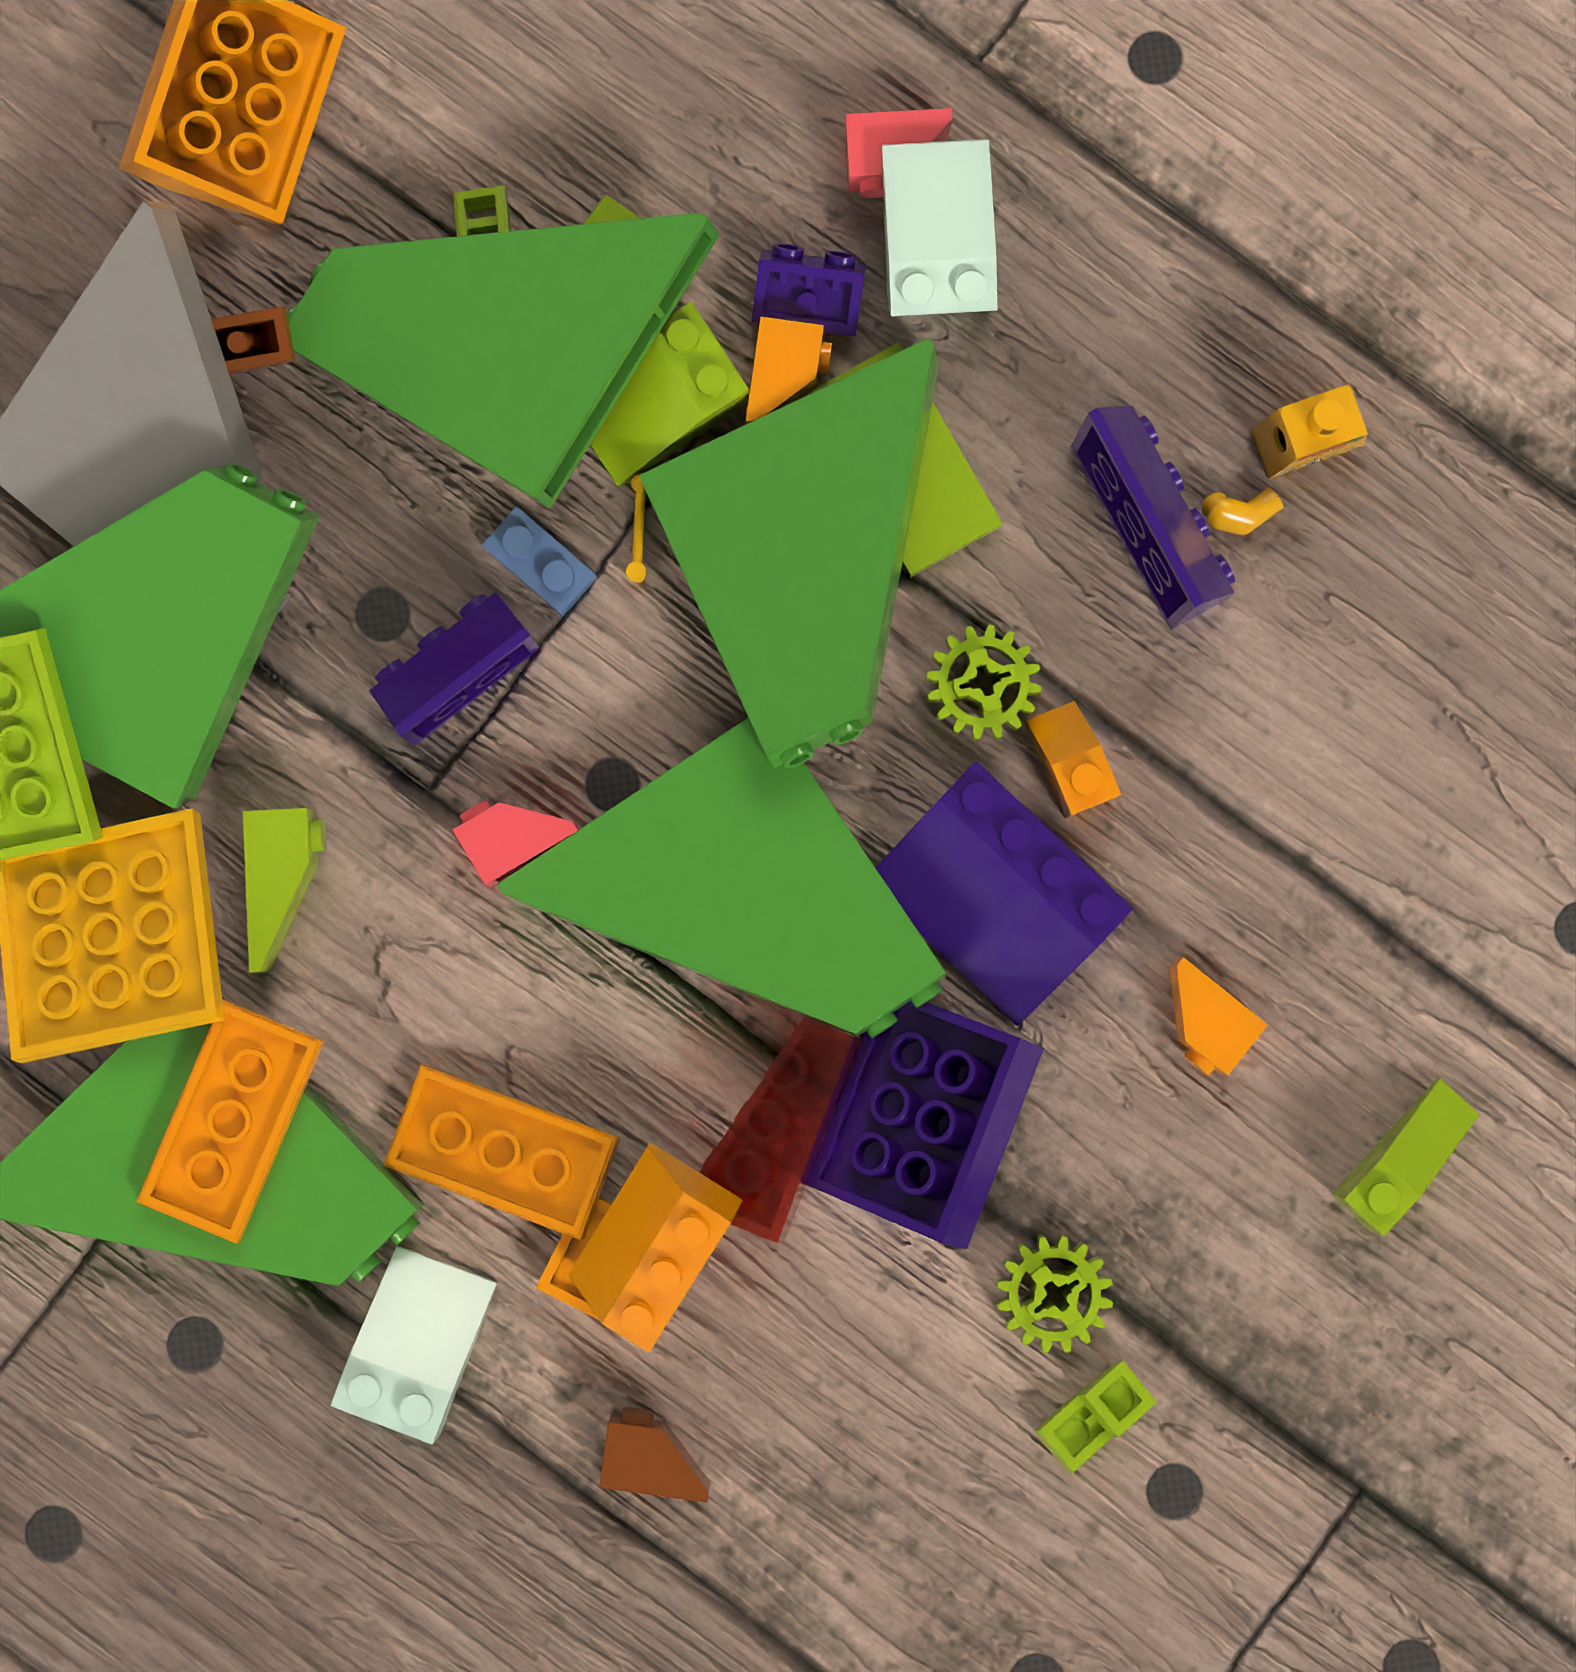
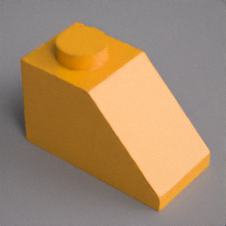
[746,317,832,424]
[1025,701,1121,819]
[1169,957,1268,1076]

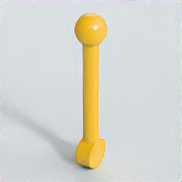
[626,473,647,583]

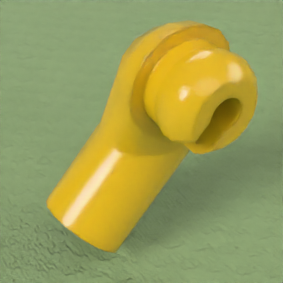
[1202,487,1284,535]

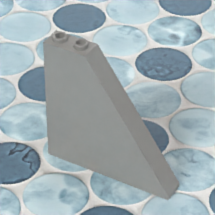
[0,201,296,614]

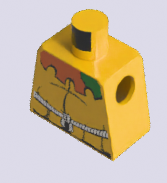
[1251,384,1368,479]

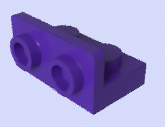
[751,243,866,337]

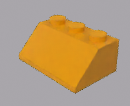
[569,1142,743,1353]

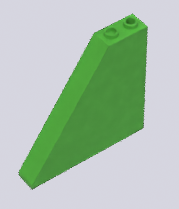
[287,213,720,509]
[639,337,939,768]
[0,463,320,809]
[497,717,946,1038]
[0,996,424,1286]

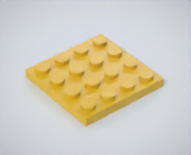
[0,808,225,1063]

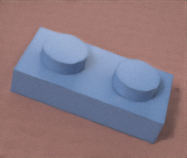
[482,506,597,617]

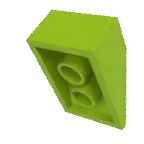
[590,301,750,488]

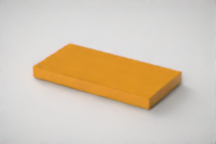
[136,999,325,1244]
[383,1064,621,1240]

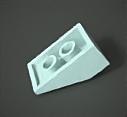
[882,139,998,316]
[330,1245,498,1445]

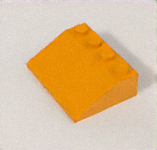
[118,0,346,225]

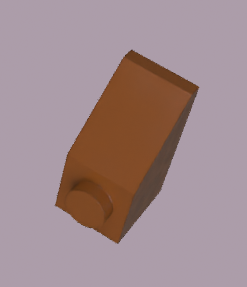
[211,306,296,375]
[599,1407,710,1503]

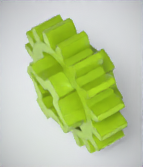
[925,625,1042,741]
[995,1234,1113,1353]

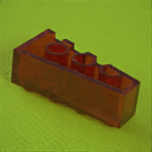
[699,1018,860,1243]

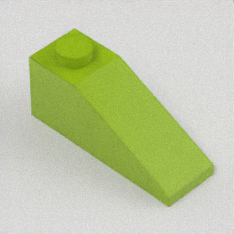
[243,808,326,973]
[1331,1078,1480,1237]

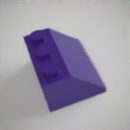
[369,592,540,746]

